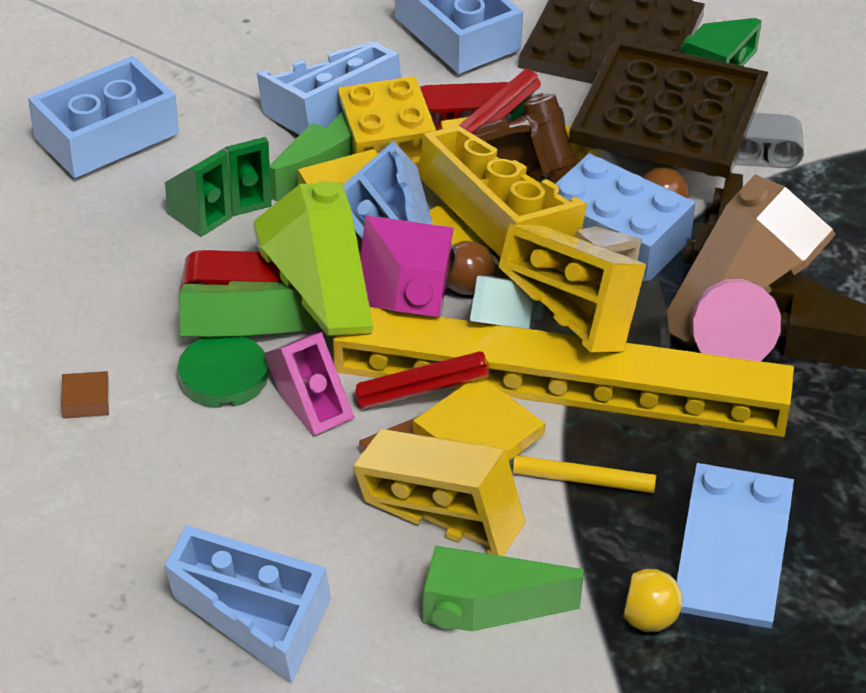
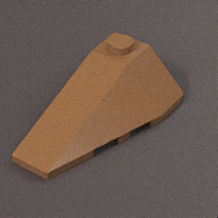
[658,174,836,347]

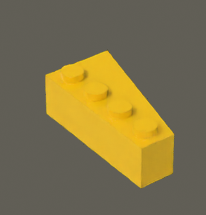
[418,126,587,257]

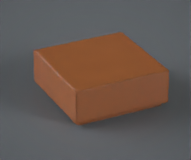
[61,371,109,418]

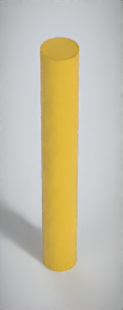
[513,455,656,494]

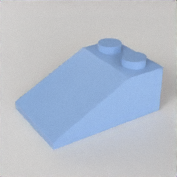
[677,463,794,629]

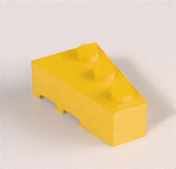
[499,224,646,353]
[353,429,526,556]

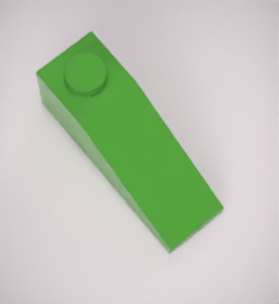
[423,545,584,631]

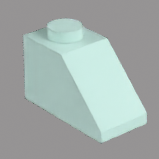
[470,276,546,329]

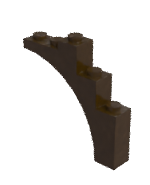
[684,173,866,370]

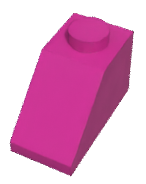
[264,332,355,435]

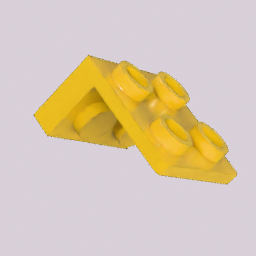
[338,76,436,168]

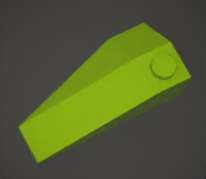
[253,181,373,336]

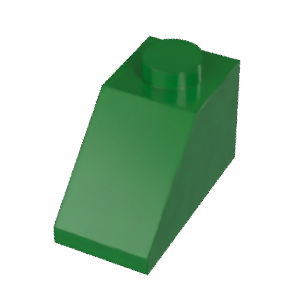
[680,18,762,66]
[222,137,272,217]
[165,149,232,237]

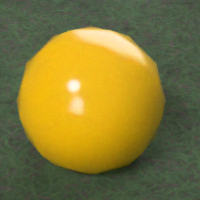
[623,569,683,632]

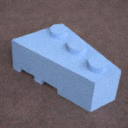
[257,41,401,135]
[343,141,433,240]
[165,525,331,684]

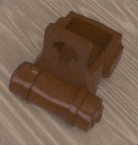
[473,93,578,184]

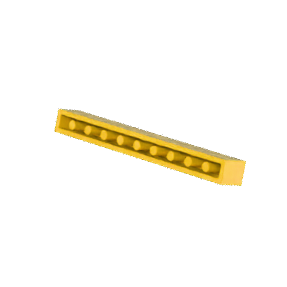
[333,307,794,437]

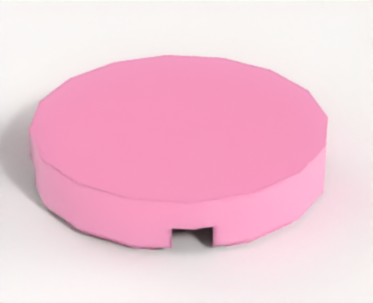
[690,279,781,361]

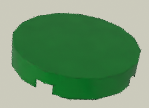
[177,336,268,407]

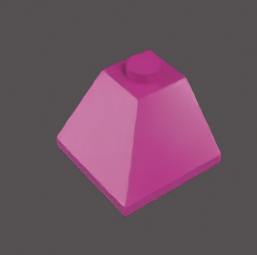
[360,216,454,317]

